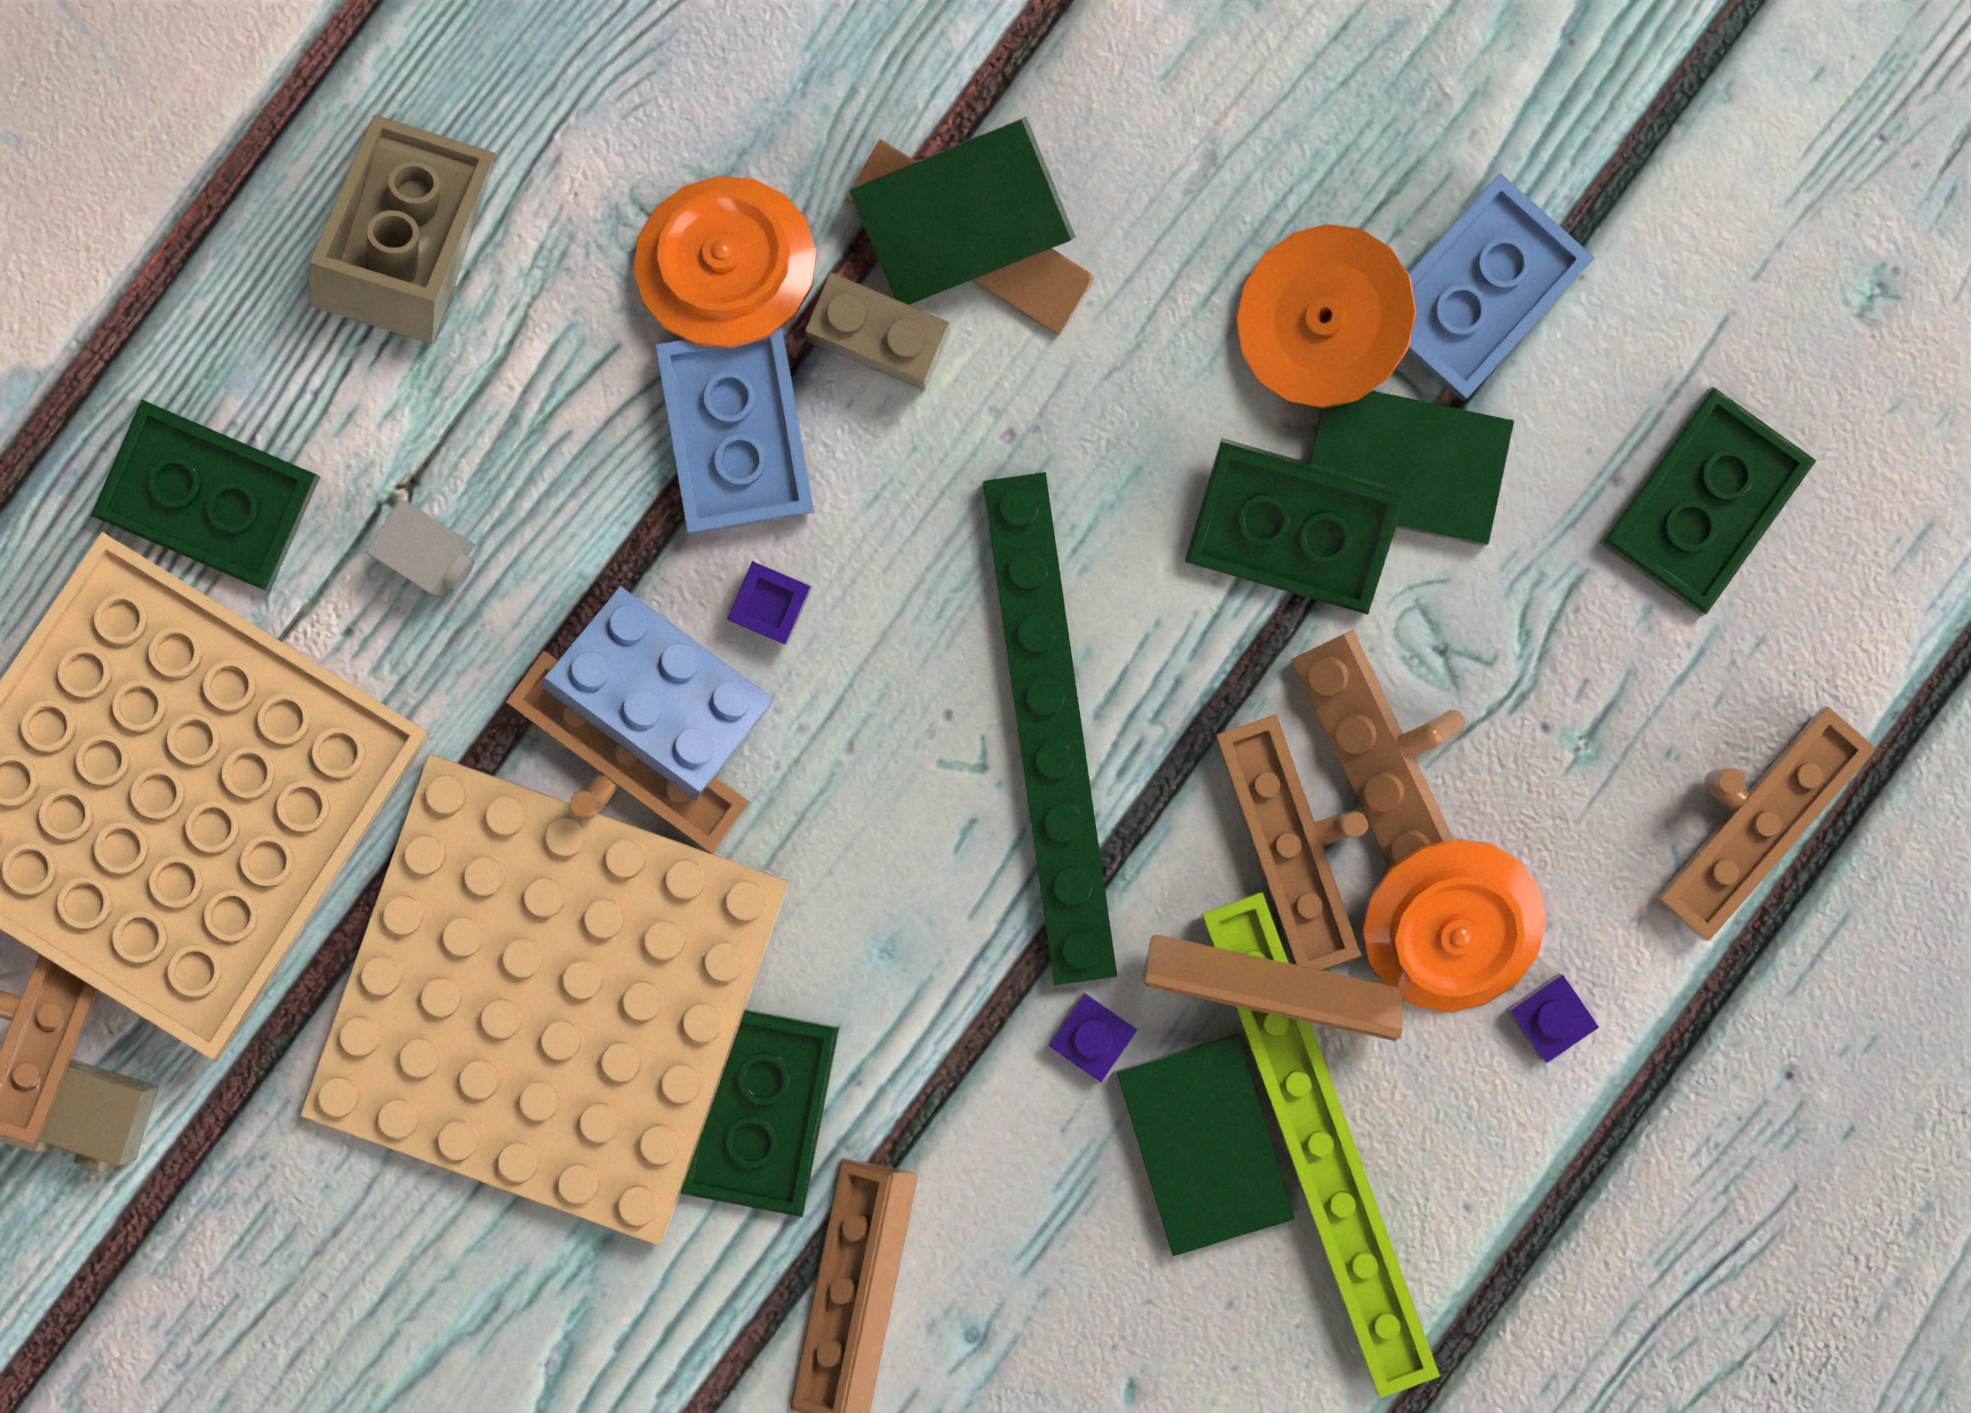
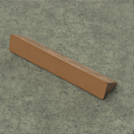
[846,139,1094,336]
[1141,935,1403,1041]
[790,1158,917,1413]

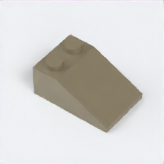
[309,115,495,344]

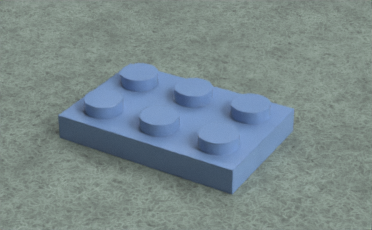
[1407,173,1595,402]
[656,326,815,535]
[541,586,774,801]

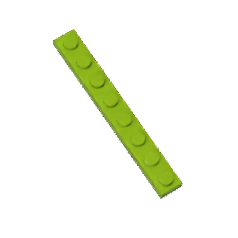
[1201,892,1440,1398]

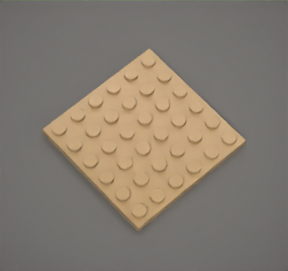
[0,532,430,1062]
[300,754,790,1246]

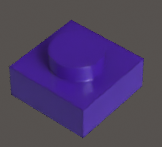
[727,561,812,646]
[1507,973,1599,1063]
[1048,992,1138,1082]

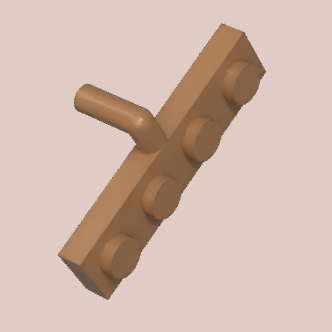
[1291,630,1465,867]
[506,651,751,854]
[1656,707,1876,941]
[1214,714,1368,970]
[0,954,99,1152]

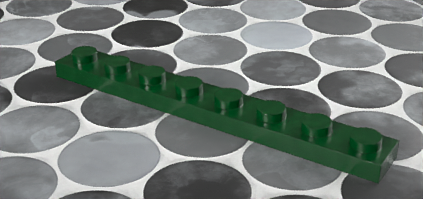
[983,472,1117,986]

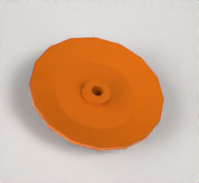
[633,176,817,349]
[1236,224,1417,408]
[1362,838,1546,1012]

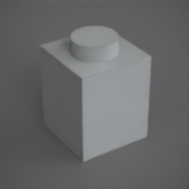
[366,498,475,598]

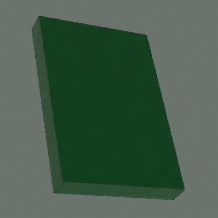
[849,117,1076,305]
[1599,387,1817,616]
[1309,391,1514,546]
[90,399,321,592]
[1185,438,1406,615]
[680,1009,840,1217]
[1116,1034,1295,1256]

